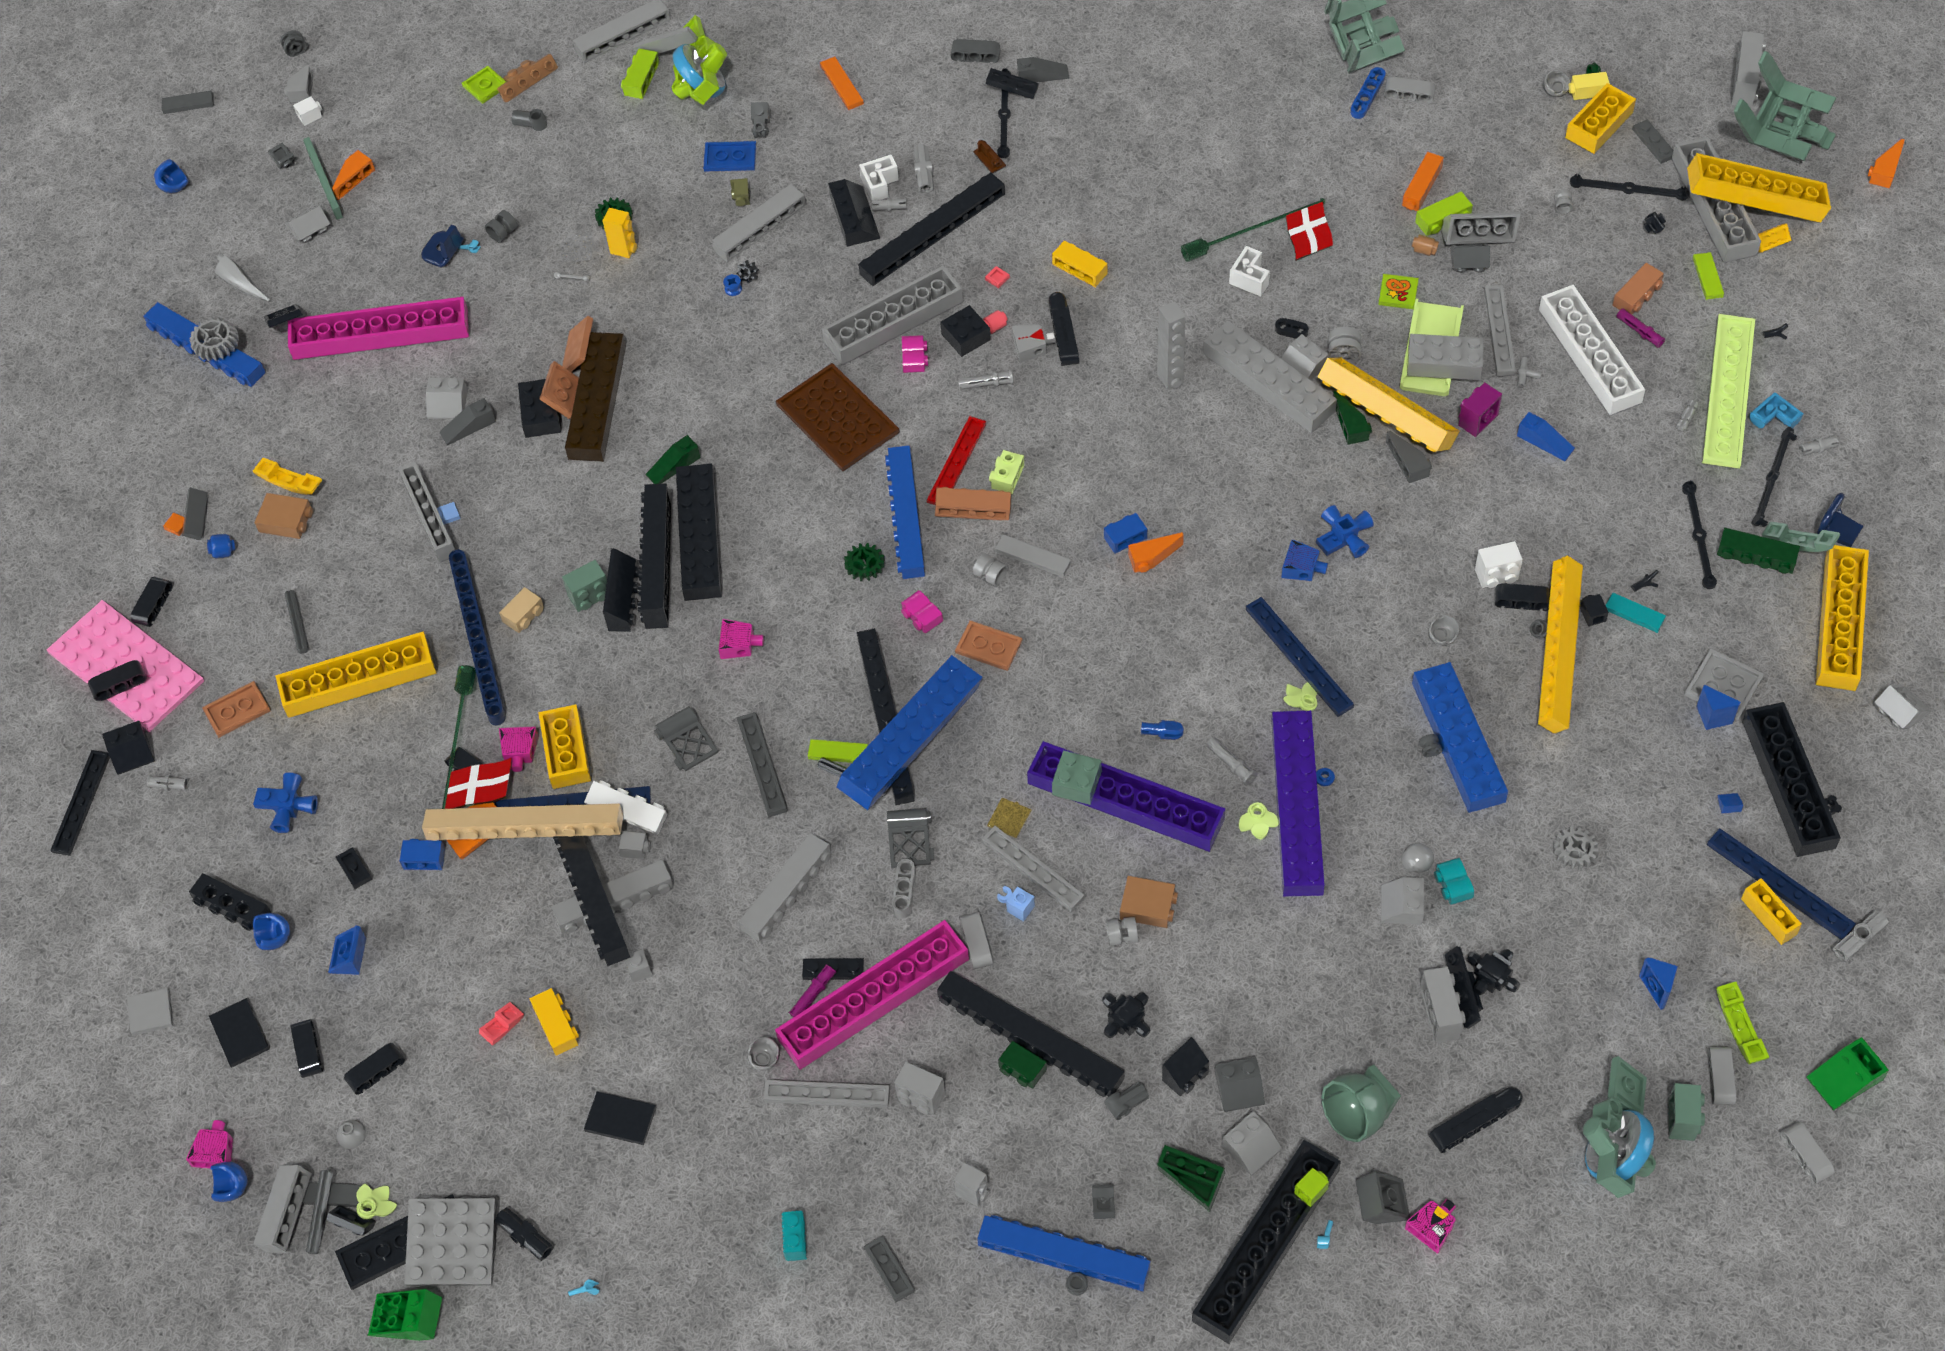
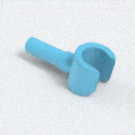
[458,240,481,253]
[1317,1220,1333,1249]
[568,1279,599,1296]

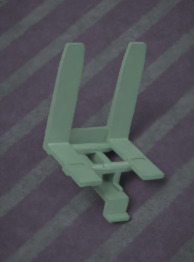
[1324,0,1405,73]
[1734,51,1836,161]

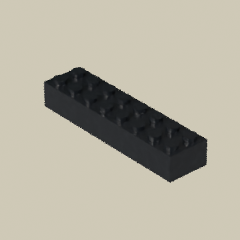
[676,463,722,601]
[638,483,671,629]
[1742,702,1841,857]

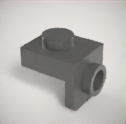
[268,142,294,169]
[1092,1185,1115,1219]

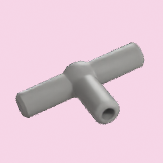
[1518,357,1542,387]

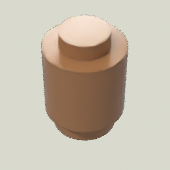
[1412,234,1439,256]

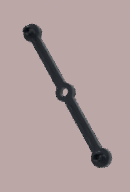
[997,68,1011,158]
[1570,174,1689,201]
[1752,427,1797,527]
[1682,480,1717,589]

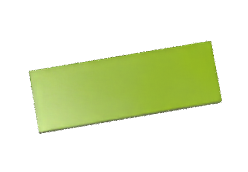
[1693,252,1724,300]
[808,739,868,763]

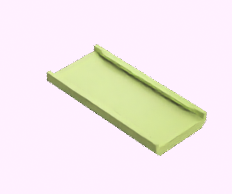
[1400,299,1464,396]

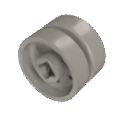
[1328,327,1361,364]

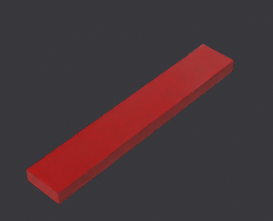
[927,416,986,505]

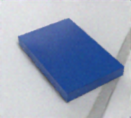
[703,141,756,172]

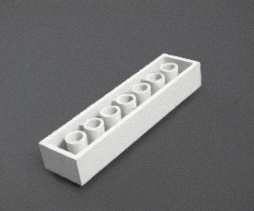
[1539,285,1645,415]

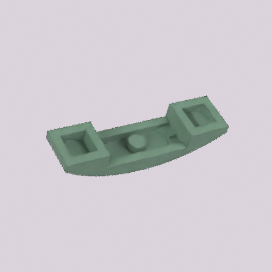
[1762,521,1840,552]

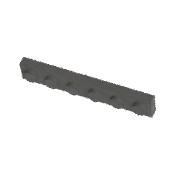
[737,712,787,817]

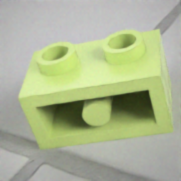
[989,450,1025,494]

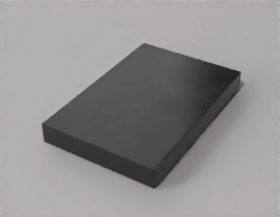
[264,304,303,328]
[209,998,269,1068]
[584,1091,657,1145]

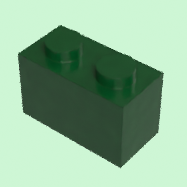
[998,1041,1047,1089]

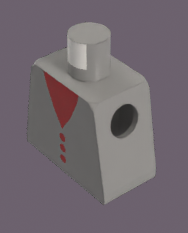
[1012,324,1055,363]

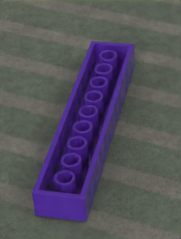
[1271,711,1325,897]
[1027,741,1225,852]

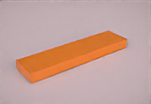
[820,56,864,110]

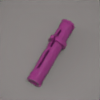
[1616,308,1665,348]
[788,964,836,1017]

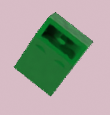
[1806,1037,1889,1111]
[368,1289,442,1341]

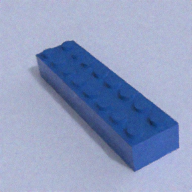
[1412,662,1508,813]

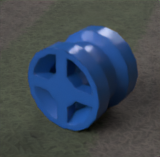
[723,274,742,296]

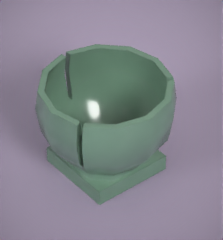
[1321,1065,1401,1142]

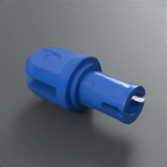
[1141,720,1184,740]

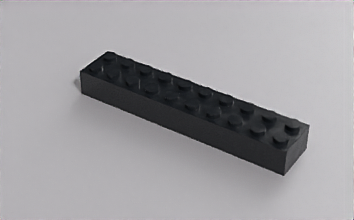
[1192,1140,1341,1344]

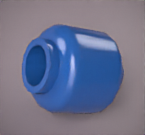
[207,534,235,558]

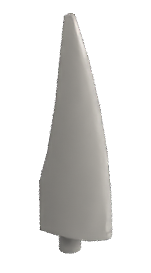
[215,254,271,302]

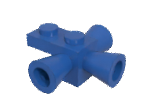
[1316,505,1374,558]
[253,772,318,833]

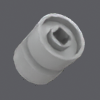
[972,553,1008,587]
[1106,917,1138,946]

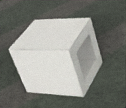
[293,97,322,126]

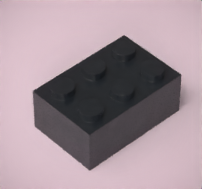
[518,379,561,438]

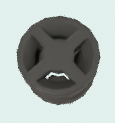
[1419,734,1442,757]

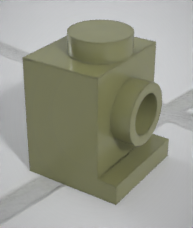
[730,178,750,206]

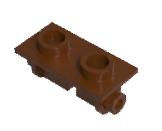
[973,140,1006,173]

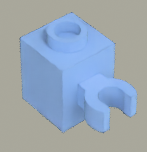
[997,886,1035,922]

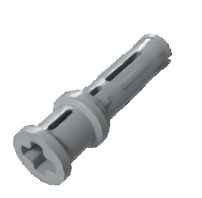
[958,369,1014,390]
[1206,737,1258,785]

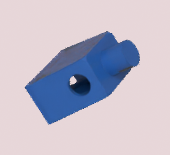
[1282,540,1328,581]

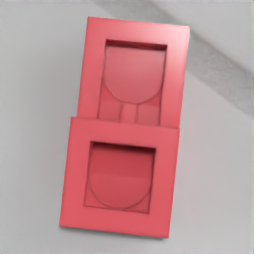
[479,1002,524,1046]

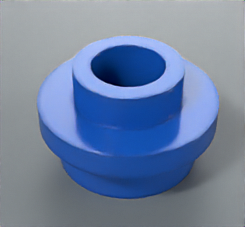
[1316,768,1335,786]

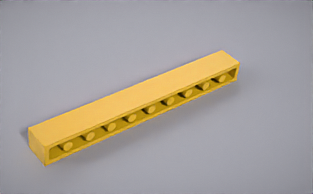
[1538,555,1583,733]

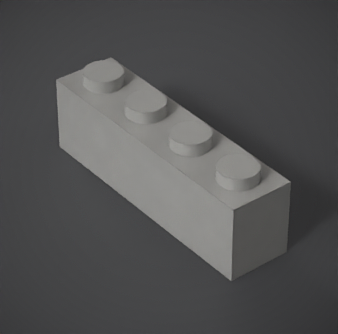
[253,1165,312,1253]

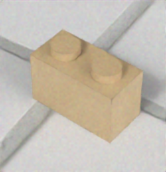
[499,587,544,633]

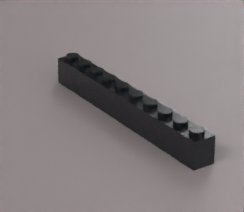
[858,172,1005,286]
[857,628,915,806]
[553,803,631,966]
[937,971,1125,1097]

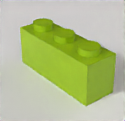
[621,48,660,99]
[1415,191,1473,236]

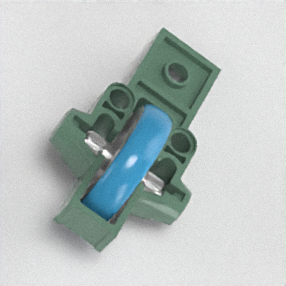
[1583,1056,1656,1198]

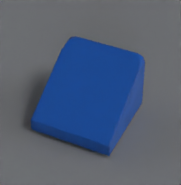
[1717,793,1743,813]

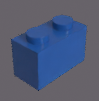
[1104,513,1147,554]
[400,839,445,870]

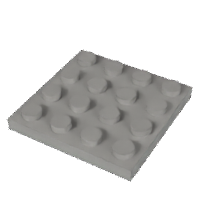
[404,1198,495,1286]

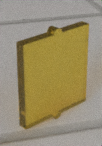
[987,798,1031,838]

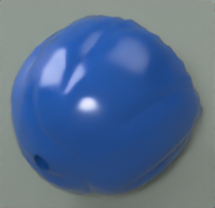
[154,159,189,193]
[253,913,290,950]
[210,1162,248,1202]

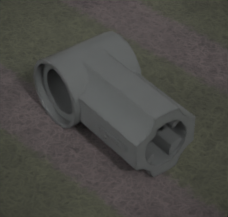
[511,109,547,131]
[1104,1082,1149,1120]

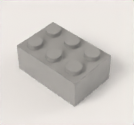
[1420,967,1465,1043]

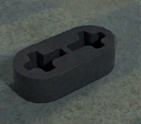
[1275,318,1309,339]

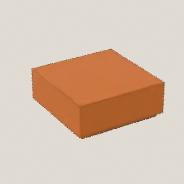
[163,513,184,536]

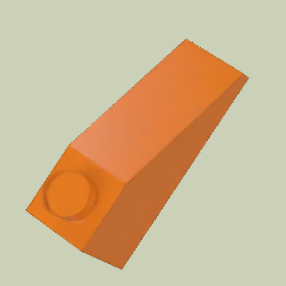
[1867,139,1905,188]
[332,150,375,200]
[1128,532,1184,573]

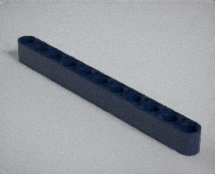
[449,549,506,726]

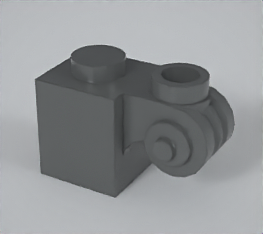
[751,102,770,138]

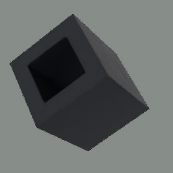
[1580,594,1609,627]

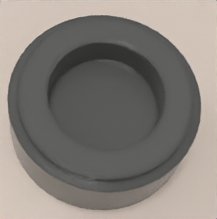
[1066,1273,1088,1296]

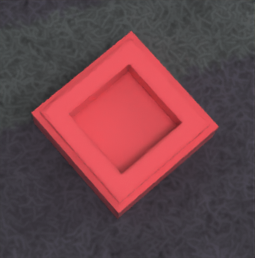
[985,266,1010,288]

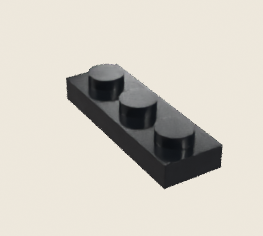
[985,68,1039,99]
[802,958,864,980]

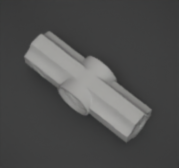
[913,144,933,193]
[1833,910,1889,961]

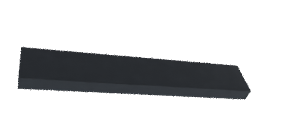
[50,750,110,856]

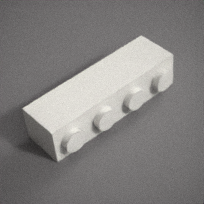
[584,780,668,835]

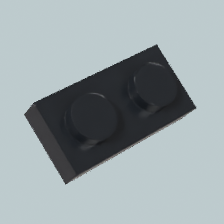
[336,847,372,889]
[327,1205,375,1236]

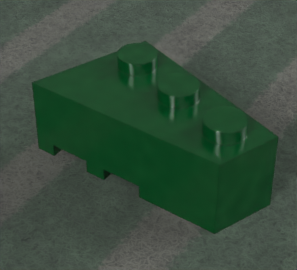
[1157,1145,1225,1212]

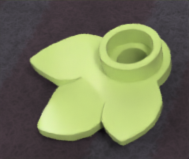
[1283,682,1317,711]
[1239,802,1278,840]
[356,1184,397,1219]

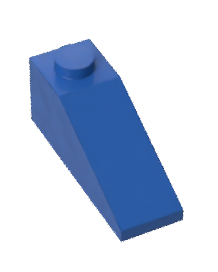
[1517,412,1575,461]

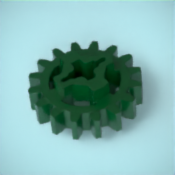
[595,197,633,229]
[844,543,885,581]

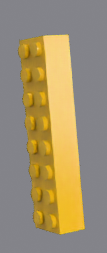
[1687,153,1831,223]
[1317,357,1460,452]
[1816,545,1869,691]
[275,631,436,718]

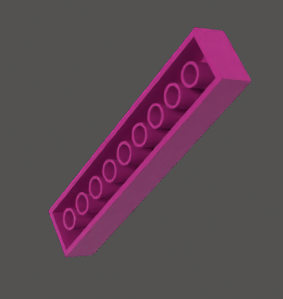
[288,296,469,360]
[775,920,969,1070]

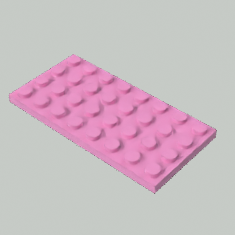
[47,600,204,733]

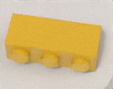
[603,208,637,258]
[1052,241,1108,288]
[1741,878,1802,945]
[529,988,579,1056]

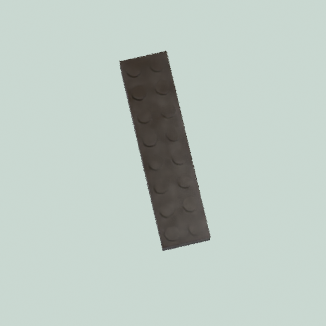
[565,332,626,462]

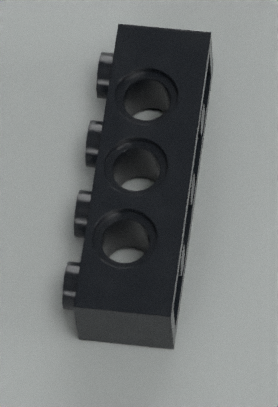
[189,873,271,931]

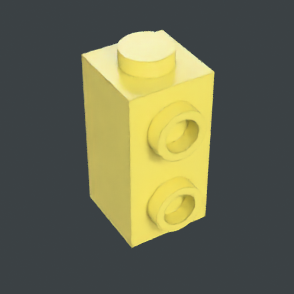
[1568,72,1610,100]

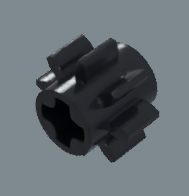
[1644,212,1666,234]
[736,260,759,283]

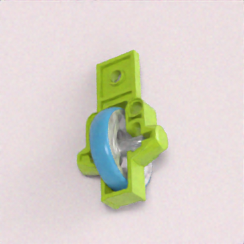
[671,15,727,105]

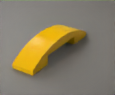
[253,458,322,494]

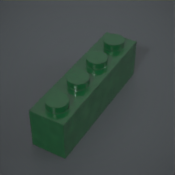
[1717,527,1800,574]

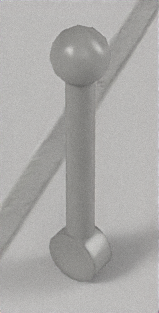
[554,271,590,282]

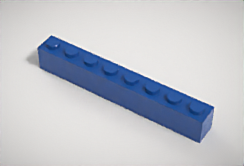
[144,302,265,387]
[885,445,925,579]
[977,1215,1150,1292]

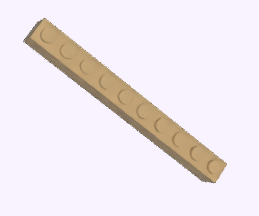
[422,804,623,841]

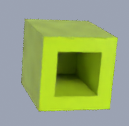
[1295,1168,1329,1207]

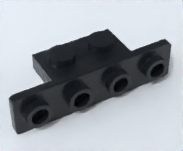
[1445,946,1483,1029]

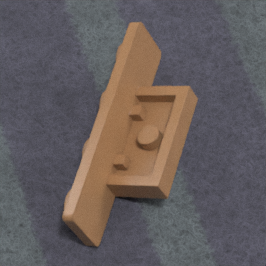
[497,54,558,102]

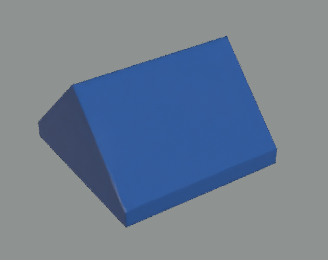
[1696,685,1741,730]
[328,926,366,975]
[1639,957,1678,1010]

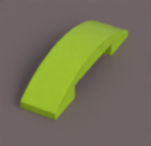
[1716,982,1769,1064]

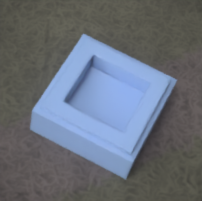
[437,502,460,525]

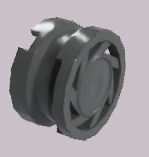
[280,30,307,57]

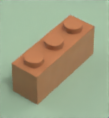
[1612,263,1664,314]

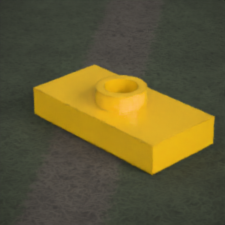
[1758,223,1791,253]

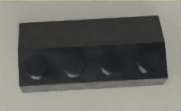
[828,179,880,247]
[603,548,641,632]

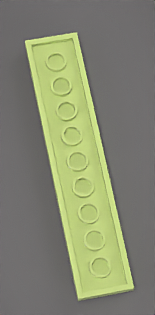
[1702,314,1755,469]

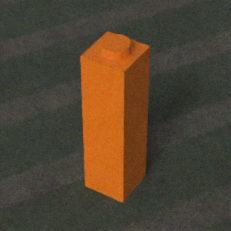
[1402,152,1444,211]

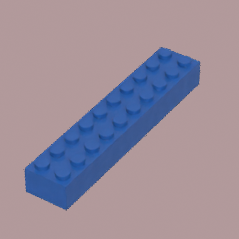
[836,655,982,810]

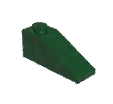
[1333,391,1372,445]
[646,435,701,484]

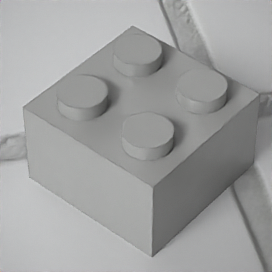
[894,1062,945,1115]

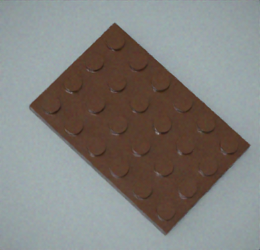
[776,363,900,472]

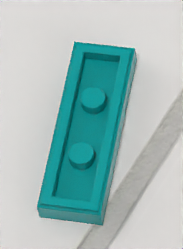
[1606,593,1666,633]

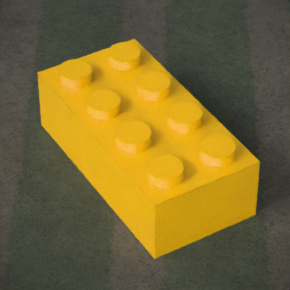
[1565,83,1636,154]
[538,704,591,789]

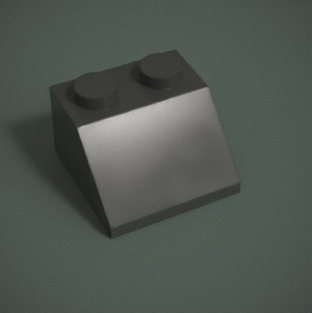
[1450,243,1490,271]
[1215,1057,1265,1112]
[1356,1172,1410,1224]

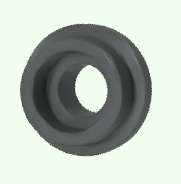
[1530,619,1547,639]

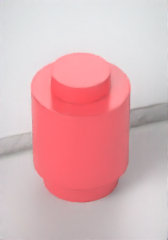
[983,310,1008,334]

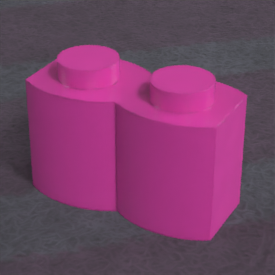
[902,335,928,373]
[901,590,943,634]

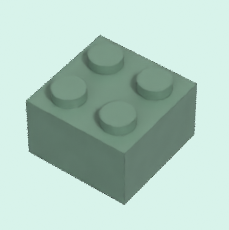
[562,560,607,612]
[1052,750,1102,805]
[1668,1083,1705,1141]

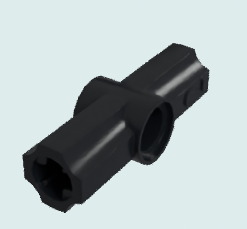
[494,1207,554,1261]

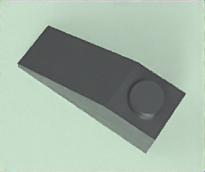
[1017,57,1069,82]
[439,398,496,446]
[1386,431,1432,483]

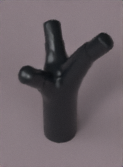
[1763,323,1788,340]
[1631,570,1659,592]

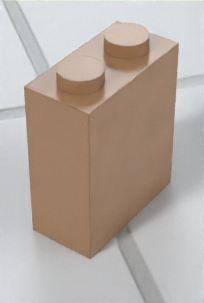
[254,493,313,539]
[1120,876,1178,928]

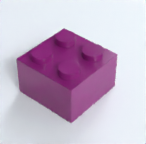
[1458,382,1502,437]

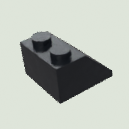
[102,721,155,775]
[1162,1037,1209,1097]

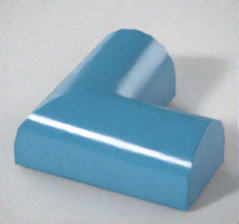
[1750,392,1804,428]

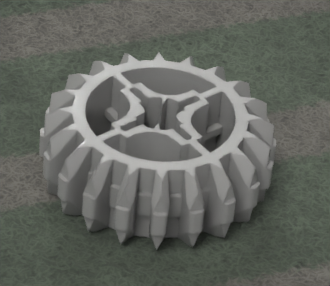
[190,317,239,361]

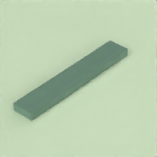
[303,137,343,220]

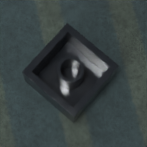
[940,305,991,357]

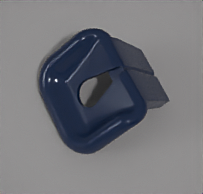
[421,224,464,267]
[1817,493,1863,547]

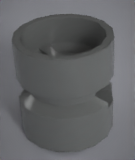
[485,210,518,243]

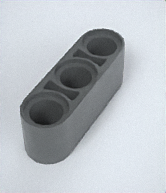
[951,39,1000,63]

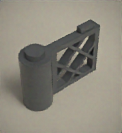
[654,706,718,772]
[887,808,934,868]

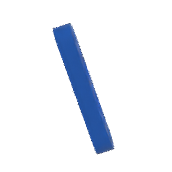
[1350,67,1386,119]

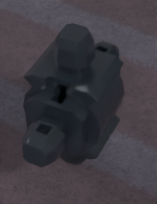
[1467,949,1520,995]
[1102,992,1151,1038]

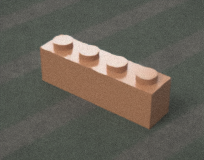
[935,487,1011,520]

